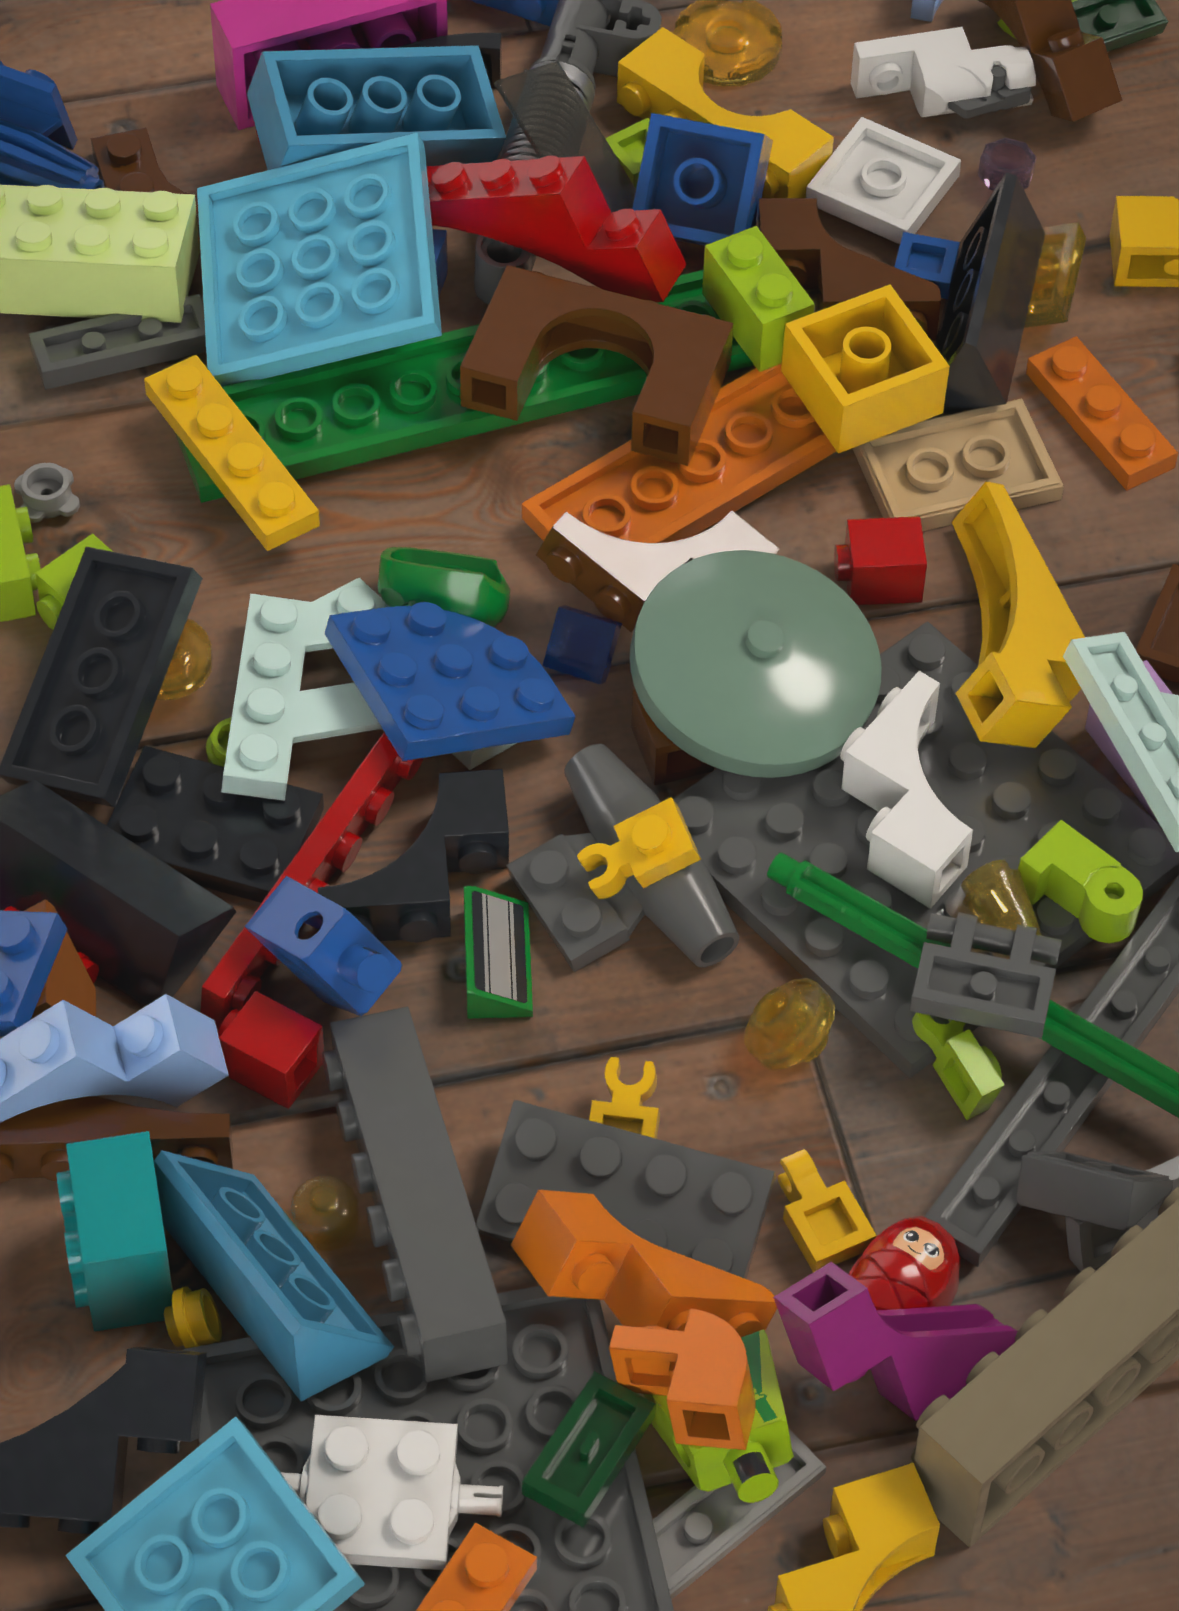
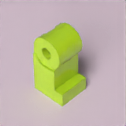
[1013,820,1143,943]

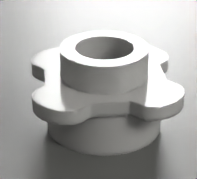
[14,463,80,523]

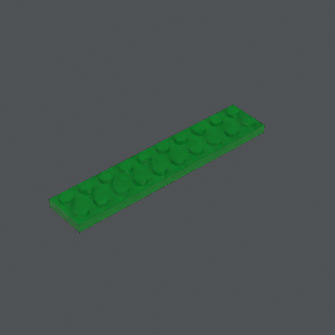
[174,270,754,503]

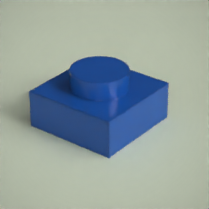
[894,232,960,299]

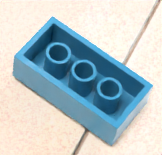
[247,45,506,170]

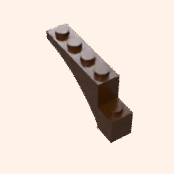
[0,1096,233,1183]

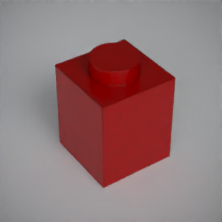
[834,516,927,605]
[218,991,324,1110]

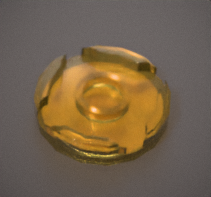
[673,0,782,86]

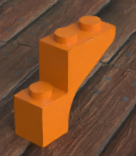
[511,1189,777,1337]

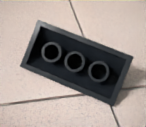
[935,172,1046,413]
[0,780,236,1006]

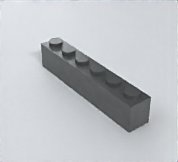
[322,1006,508,1382]

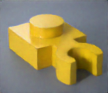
[577,797,701,899]
[589,1057,660,1139]

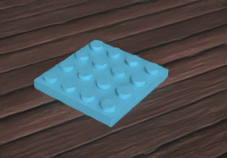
[197,133,442,387]

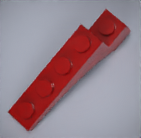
[427,156,687,302]

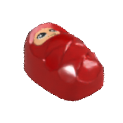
[849,1216,960,1310]

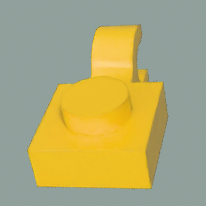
[777,1149,877,1272]

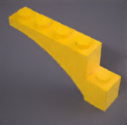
[951,481,1085,748]

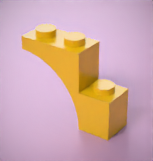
[768,1463,940,1611]

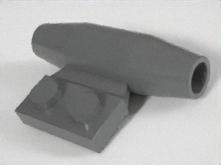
[507,744,740,972]

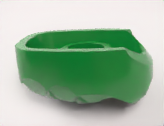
[378,547,511,627]

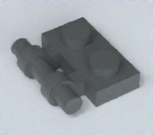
[910,912,1062,1038]

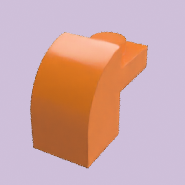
[609,1309,756,1450]

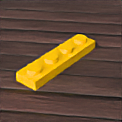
[144,355,320,551]

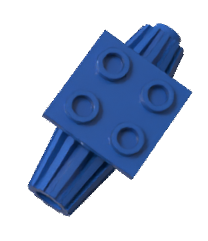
[0,61,104,189]

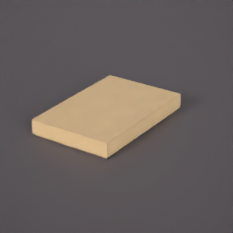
[853,398,1064,531]

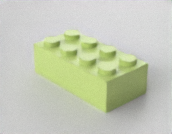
[0,185,200,323]

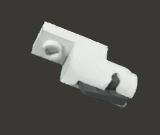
[851,27,1036,118]

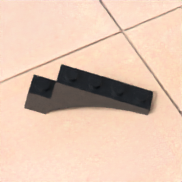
[0,1347,207,1534]

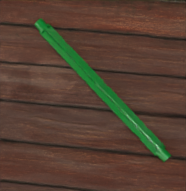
[767,852,1179,1118]

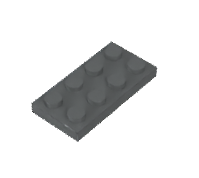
[476,1100,776,1279]

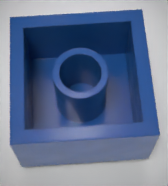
[632,113,773,246]

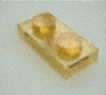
[1024,222,1086,328]

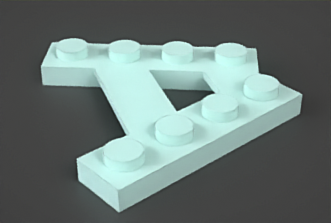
[221,578,517,801]
[1063,632,1179,852]

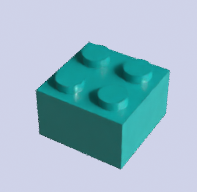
[56,1131,173,1332]

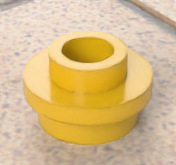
[164,1286,222,1348]

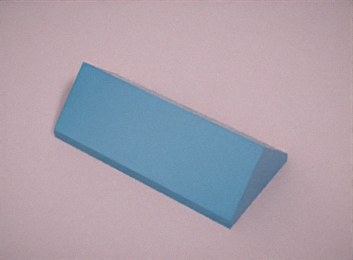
[154,1150,394,1401]

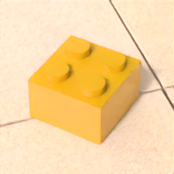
[781,284,950,454]

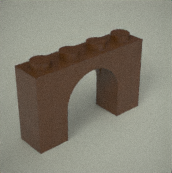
[460,265,734,466]

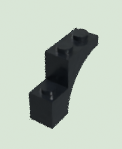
[318,769,509,943]

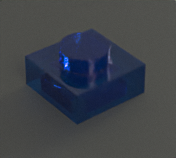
[542,605,622,684]

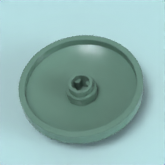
[630,550,882,778]

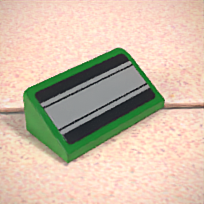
[464,886,533,1019]

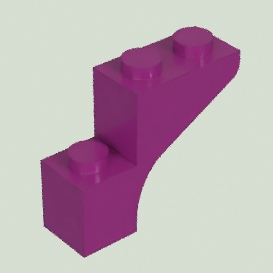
[773,1262,1018,1421]

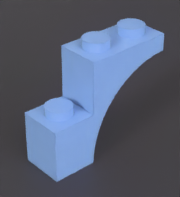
[0,994,229,1123]

